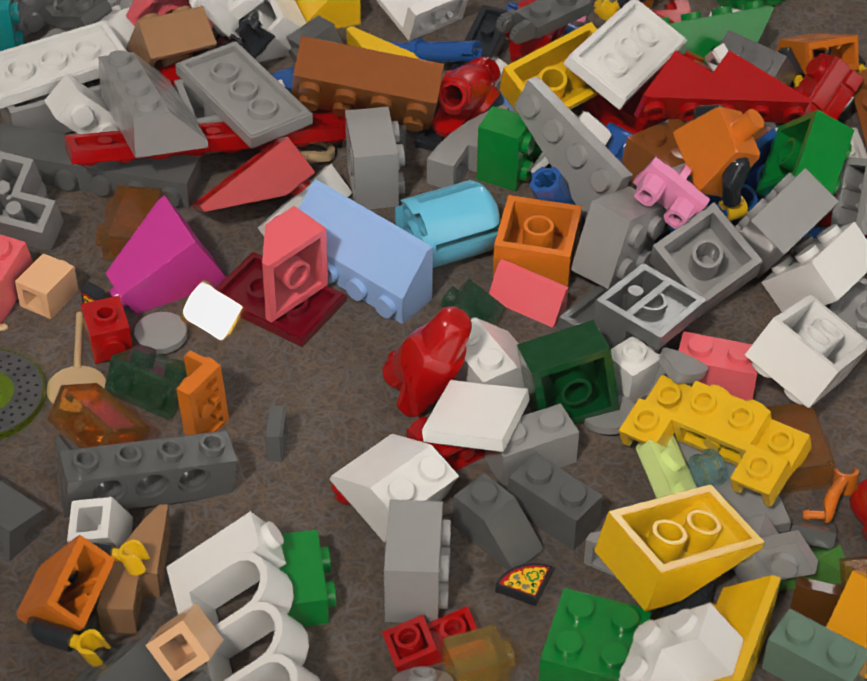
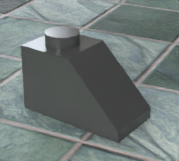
[453,473,544,570]

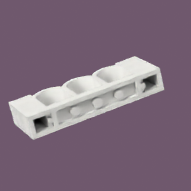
[166,511,320,681]

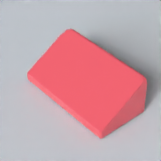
[488,259,569,328]

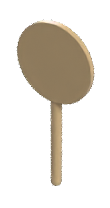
[46,311,107,410]

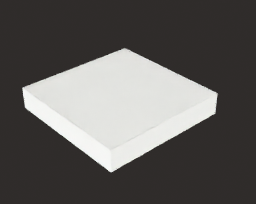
[422,380,530,452]

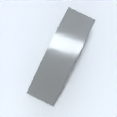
[427,105,509,188]

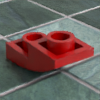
[382,606,487,672]

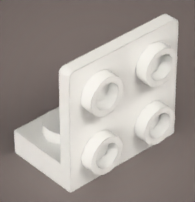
[376,0,468,42]

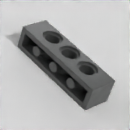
[57,430,238,518]

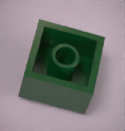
[517,320,620,425]

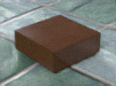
[790,577,842,627]

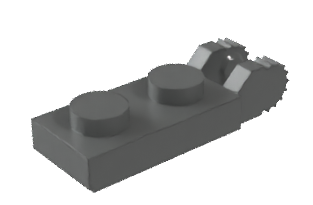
[40,0,113,29]
[495,0,591,45]

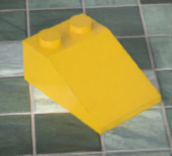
[594,484,765,612]

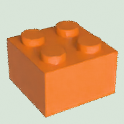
[493,195,582,287]

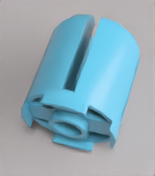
[395,180,500,268]

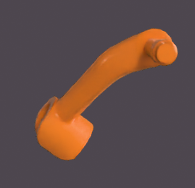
[802,468,859,524]

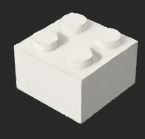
[761,222,867,312]

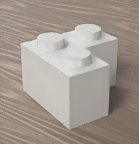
[618,603,744,681]

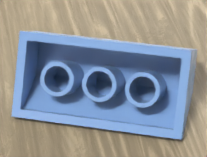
[298,180,433,324]

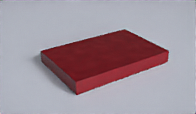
[208,252,347,348]

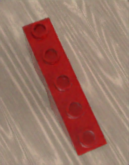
[633,50,812,123]

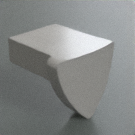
[646,348,708,396]

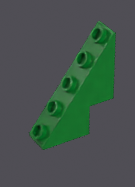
[661,0,774,64]

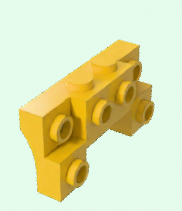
[618,374,812,507]

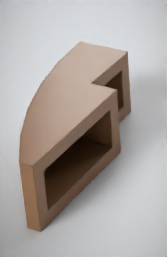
[97,504,171,634]

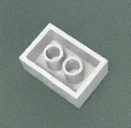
[745,294,867,408]

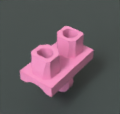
[632,157,710,230]

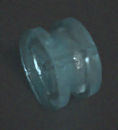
[688,448,728,487]

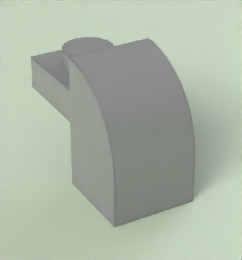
[732,514,818,583]

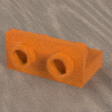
[176,350,229,435]

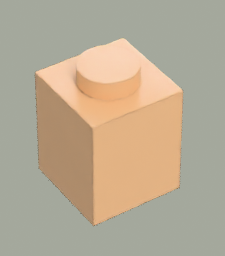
[15,253,79,319]
[146,603,223,681]

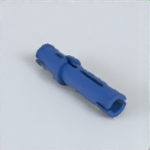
[389,38,483,62]

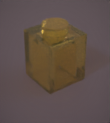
[443,624,515,681]

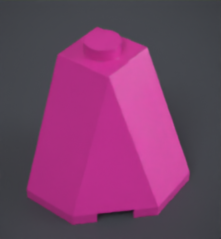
[106,195,226,315]

